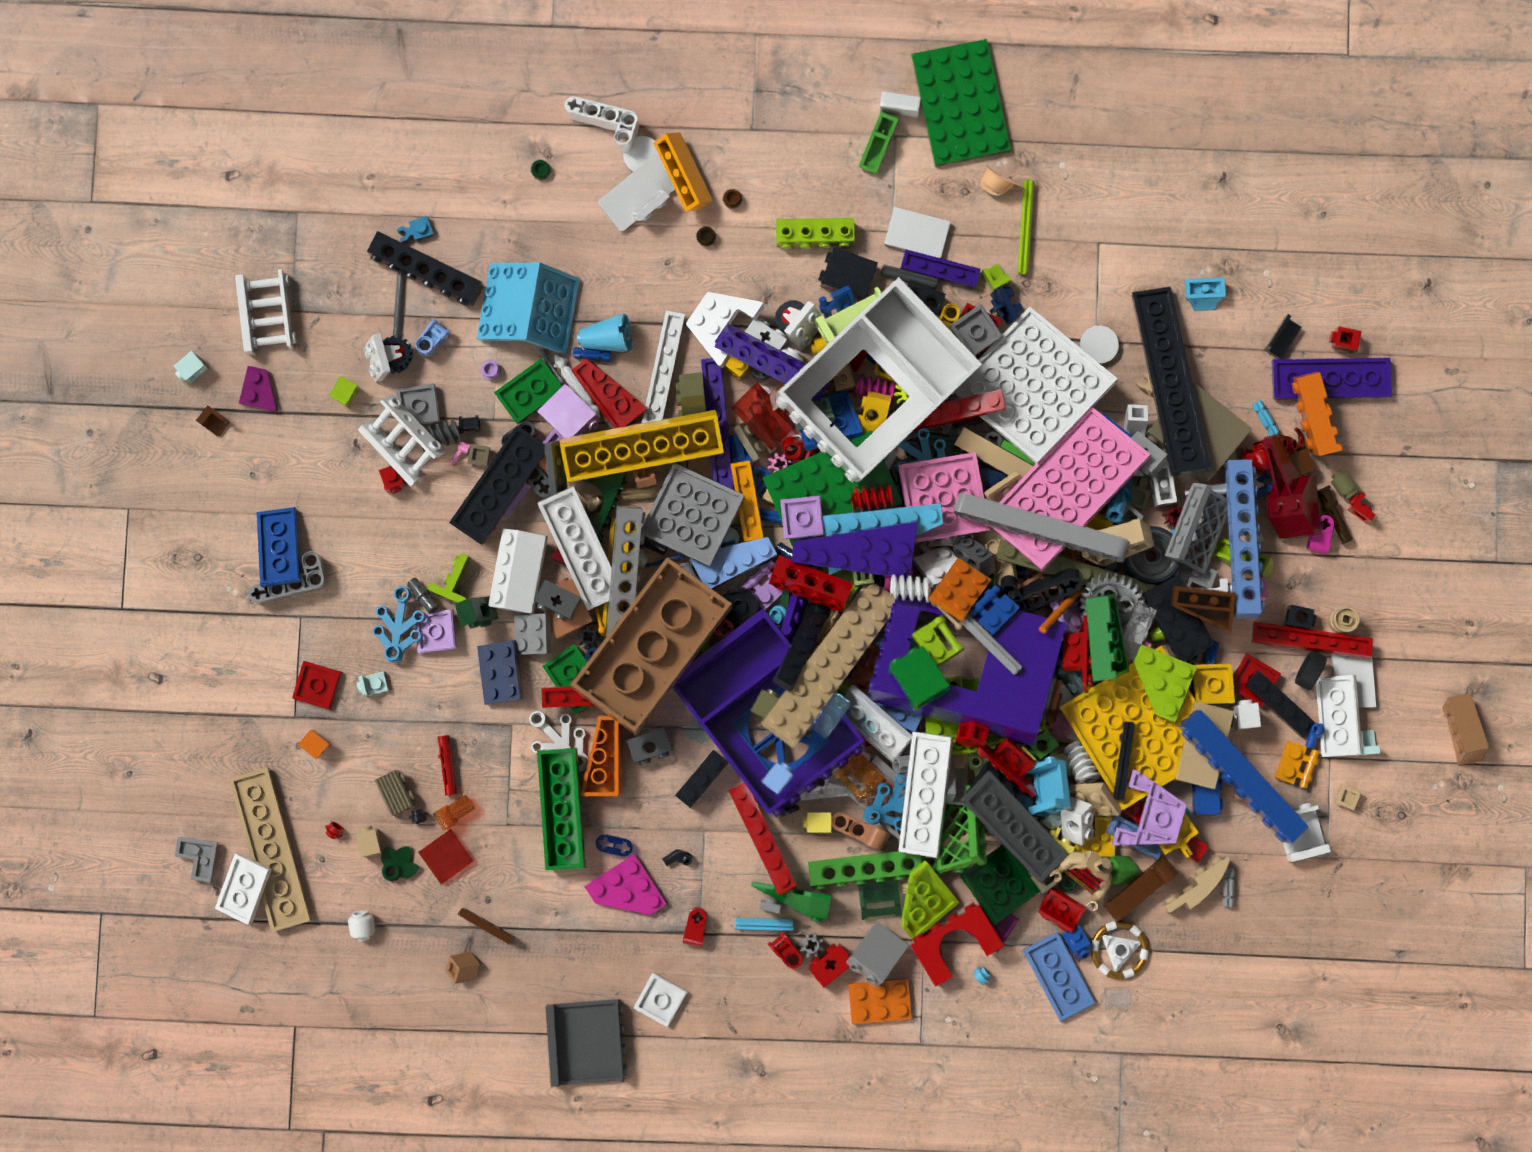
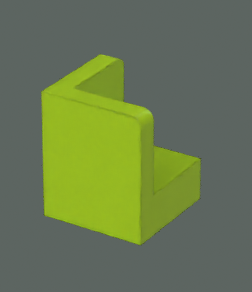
[981,264,1011,292]
[329,376,360,408]

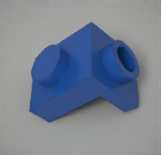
[1062,925,1093,961]

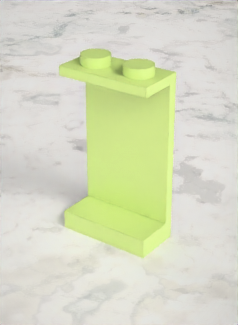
[815,287,884,345]

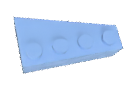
[689,537,777,590]

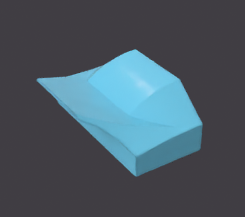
[1184,277,1226,311]

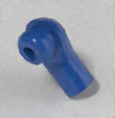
[1305,723,1325,749]

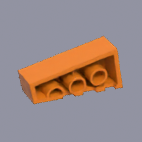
[1292,372,1342,456]
[581,716,623,796]

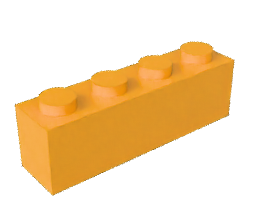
[653,132,713,212]

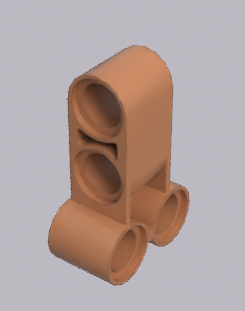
[831,813,891,851]

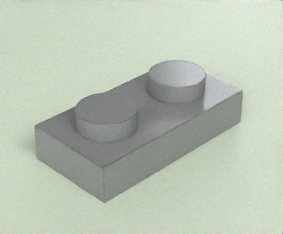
[759,897,781,913]

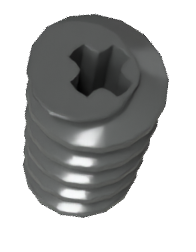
[422,419,462,452]

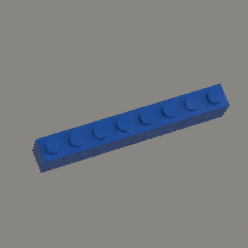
[1178,710,1309,843]

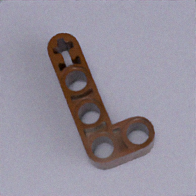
[1103,857,1179,922]

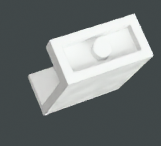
[1283,802,1331,862]

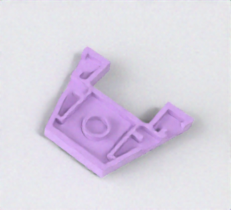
[1112,769,1187,846]

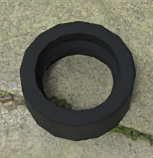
[1295,651,1327,690]

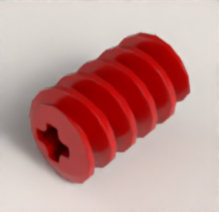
[851,484,893,512]

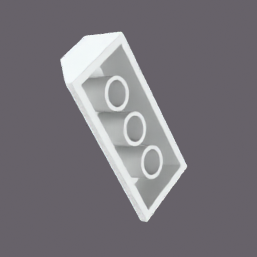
[488,529,548,614]

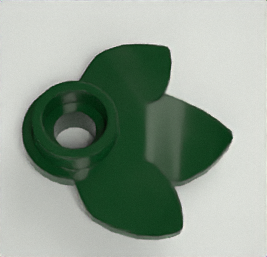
[381,846,419,881]

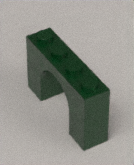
[582,473,627,544]

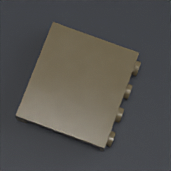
[1145,381,1252,484]

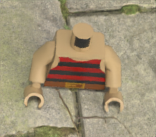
[1049,851,1113,911]

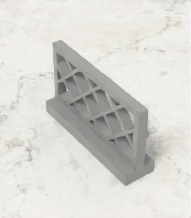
[1165,483,1228,574]
[844,756,906,841]

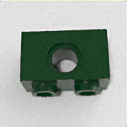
[455,596,499,629]

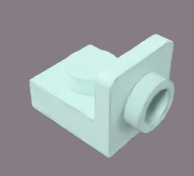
[357,671,389,697]

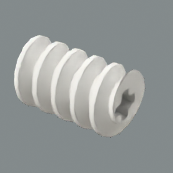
[890,574,931,603]
[1064,741,1101,784]

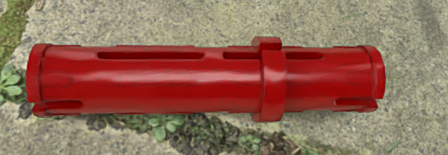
[437,735,457,796]

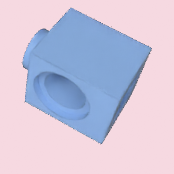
[762,762,794,795]

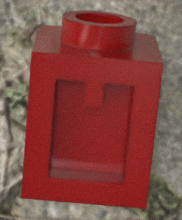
[379,466,406,494]
[1347,492,1375,524]

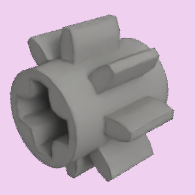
[800,933,823,957]

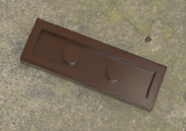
[457,908,515,945]

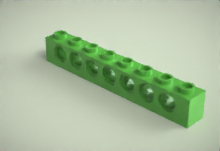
[808,844,970,889]

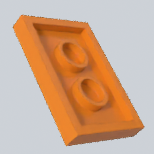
[928,558,991,622]
[848,978,912,1024]

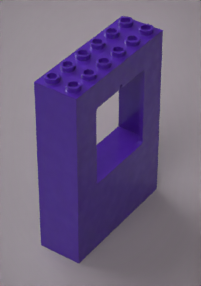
[868,580,1067,746]

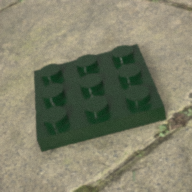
[959,844,1040,925]

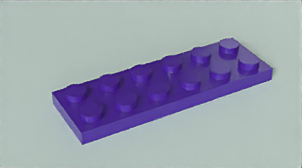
[1272,358,1392,399]

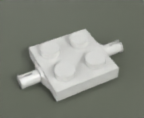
[913,542,957,588]

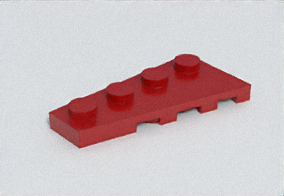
[571,358,649,429]

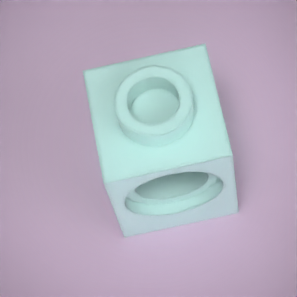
[174,351,208,384]

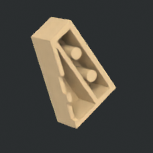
[1082,519,1154,568]

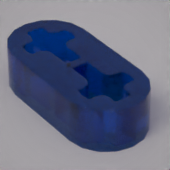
[596,834,633,856]

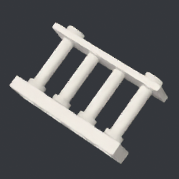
[235,269,297,355]
[358,394,446,486]

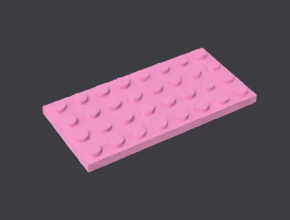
[988,407,1151,571]

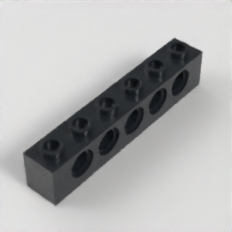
[367,231,484,306]

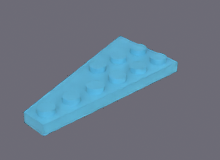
[822,503,944,574]

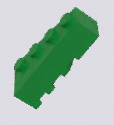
[1085,593,1130,681]

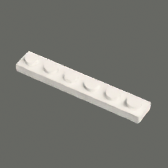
[642,310,685,423]

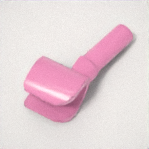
[449,442,471,466]

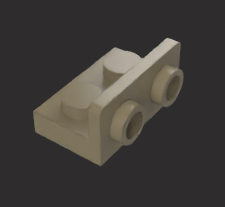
[733,415,778,462]

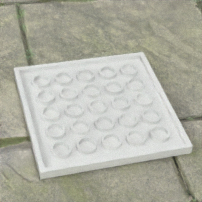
[952,307,1118,464]

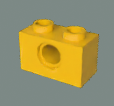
[858,391,892,434]

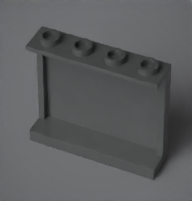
[545,999,628,1087]

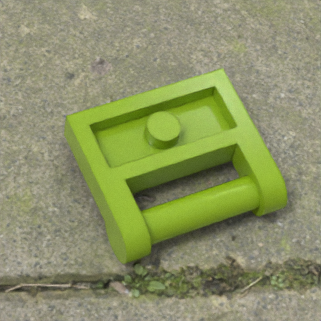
[912,616,965,667]

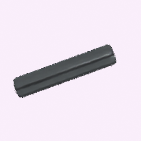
[881,265,938,289]

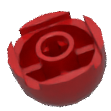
[1241,440,1271,474]

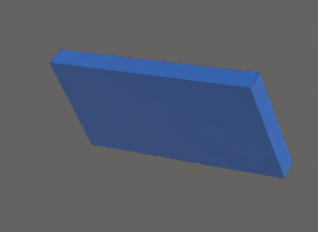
[256,507,301,587]

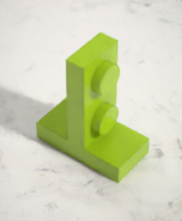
[427,553,471,603]

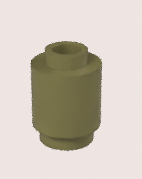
[1331,470,1359,500]

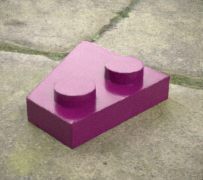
[239,366,277,412]

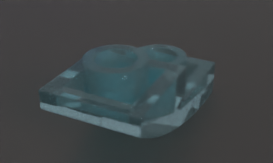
[810,692,852,738]

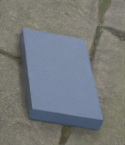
[1022,931,1095,1022]

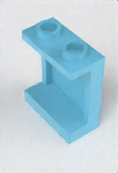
[1027,757,1071,817]

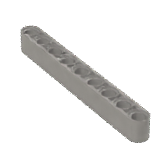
[953,493,1130,562]

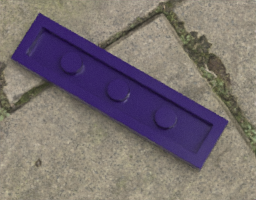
[900,249,981,289]

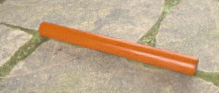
[1039,585,1084,633]

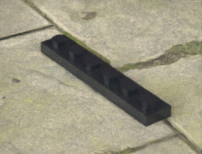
[773,601,830,692]

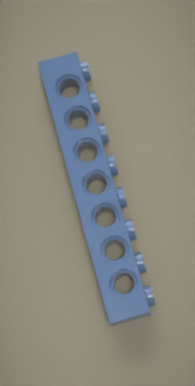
[1225,460,1264,619]

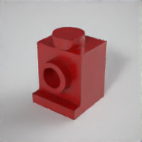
[1329,326,1362,354]
[955,721,990,747]

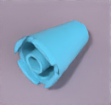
[577,313,633,352]

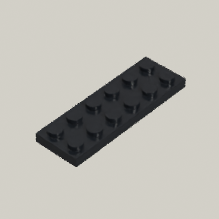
[449,425,545,545]

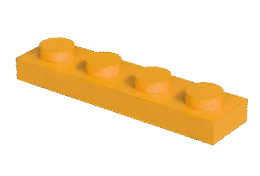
[731,460,764,542]

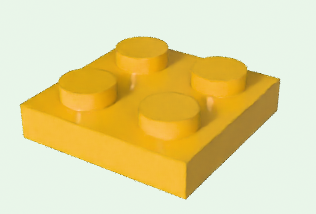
[1192,664,1235,705]

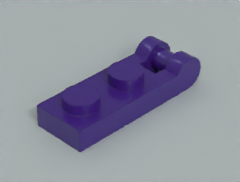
[781,593,808,644]

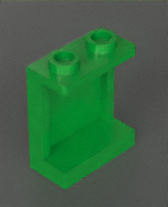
[888,646,950,711]

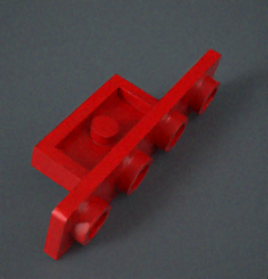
[1063,616,1093,693]
[977,737,1036,797]

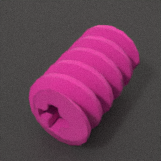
[853,374,896,407]

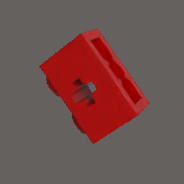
[808,943,850,988]

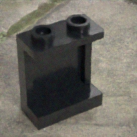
[818,247,878,301]

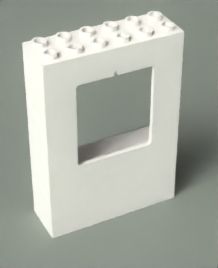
[775,277,982,483]

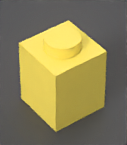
[803,812,831,833]

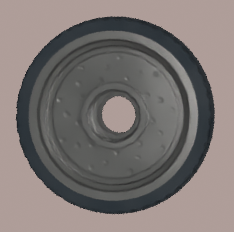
[1121,526,1180,585]

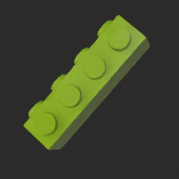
[776,218,855,249]

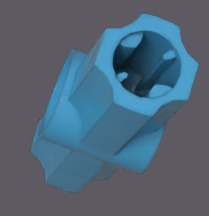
[1106,477,1133,523]

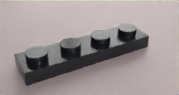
[1244,670,1315,737]

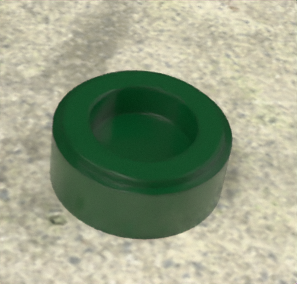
[531,160,551,180]

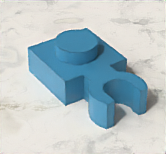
[397,216,434,243]

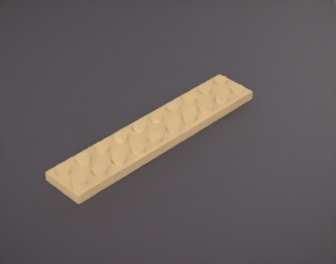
[761,583,896,748]

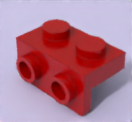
[1038,887,1086,933]

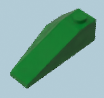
[751,881,831,922]

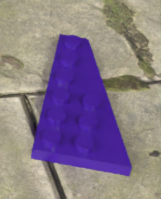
[791,520,918,579]

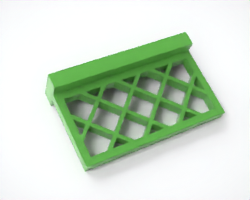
[937,785,987,873]

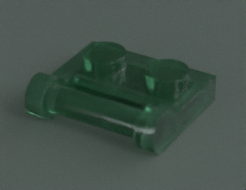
[858,880,902,920]

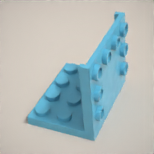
[477,262,580,354]

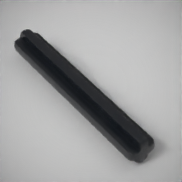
[1113,721,1135,801]

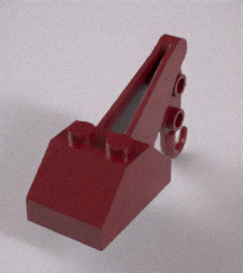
[1263,427,1321,539]

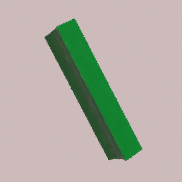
[537,748,586,870]

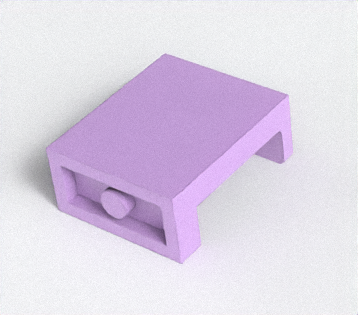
[537,384,601,438]

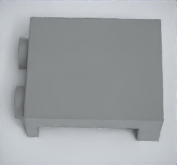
[846,921,909,987]

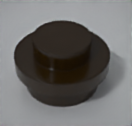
[696,227,716,246]

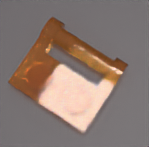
[833,754,887,803]

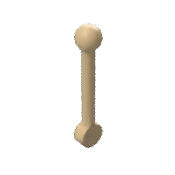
[931,602,963,630]

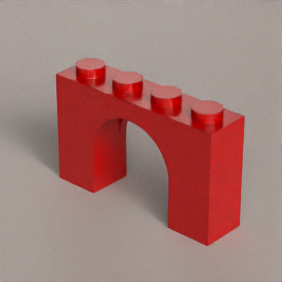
[910,902,1005,987]

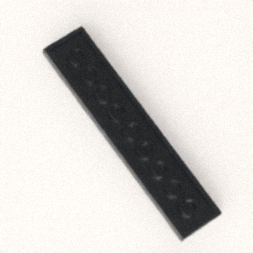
[1131,286,1211,476]

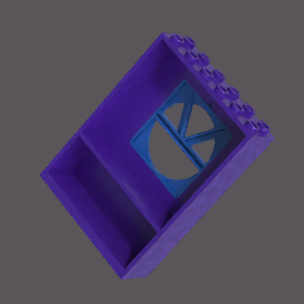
[673,609,866,818]

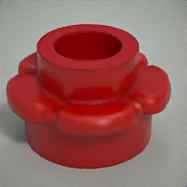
[325,821,344,839]

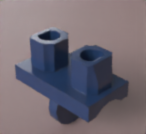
[989,285,1024,324]

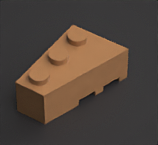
[1443,693,1489,766]

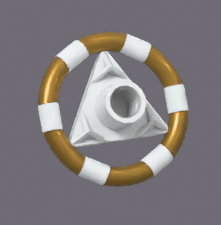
[1091,921,1149,979]

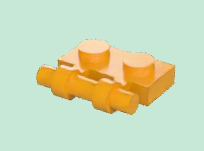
[1274,740,1320,789]

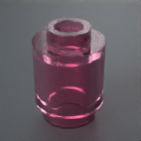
[1049,718,1071,739]

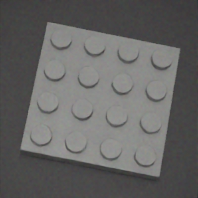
[641,463,745,567]

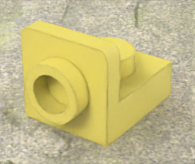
[1049,827,1075,854]

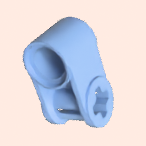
[416,319,451,357]

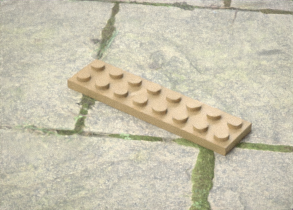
[229,767,312,932]

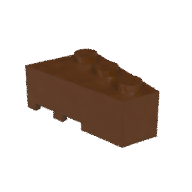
[1170,585,1236,633]

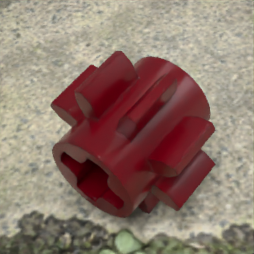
[1161,503,1183,529]

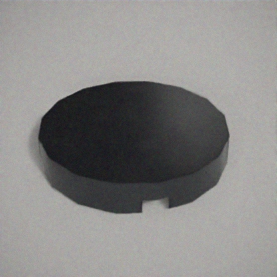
[723,587,760,626]

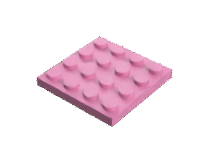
[898,452,990,543]

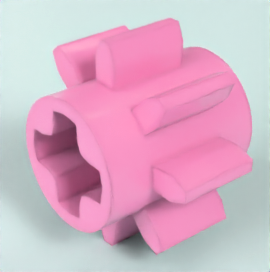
[767,453,791,473]

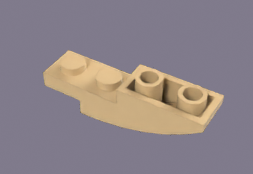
[1162,855,1230,913]

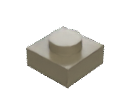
[467,444,491,467]

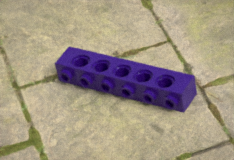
[714,324,831,401]

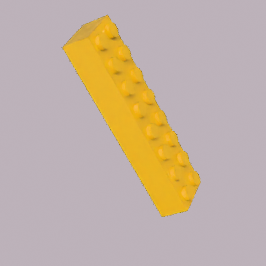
[559,410,724,482]

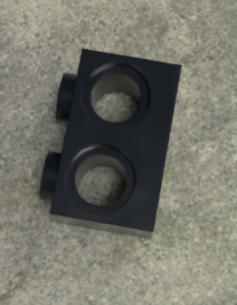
[907,279,946,317]

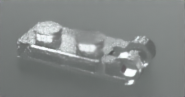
[1123,602,1156,661]

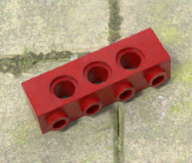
[768,555,853,612]

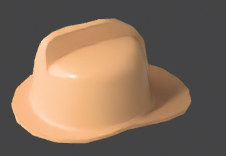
[980,165,1025,196]

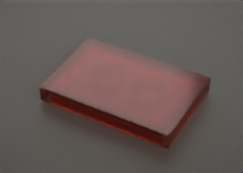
[731,382,796,450]

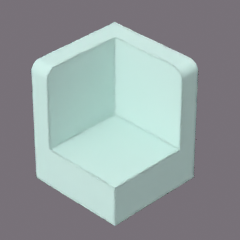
[1361,730,1380,755]

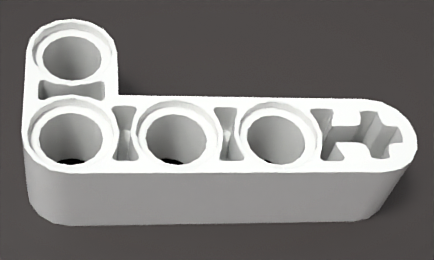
[565,96,639,152]

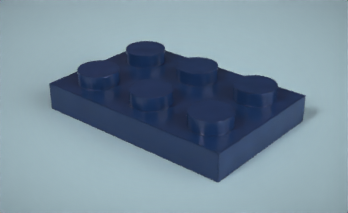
[477,640,523,705]

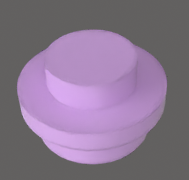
[481,360,501,380]

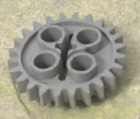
[1080,573,1146,631]

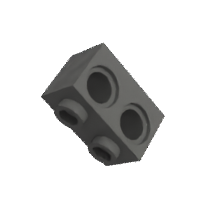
[953,535,996,577]

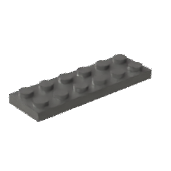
[961,771,1068,883]

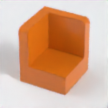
[298,729,332,759]

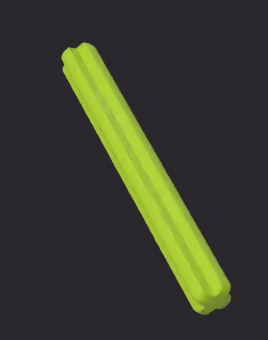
[1017,179,1034,275]

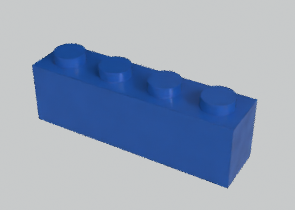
[1192,775,1223,815]

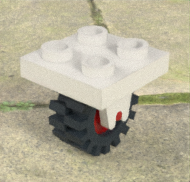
[364,333,413,382]

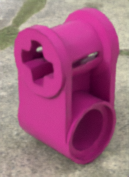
[1307,515,1334,554]

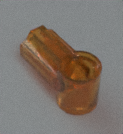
[433,795,475,831]

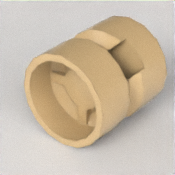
[1328,606,1360,634]

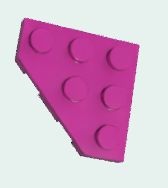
[584,854,667,915]

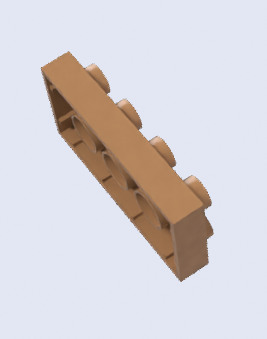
[570,557,732,736]

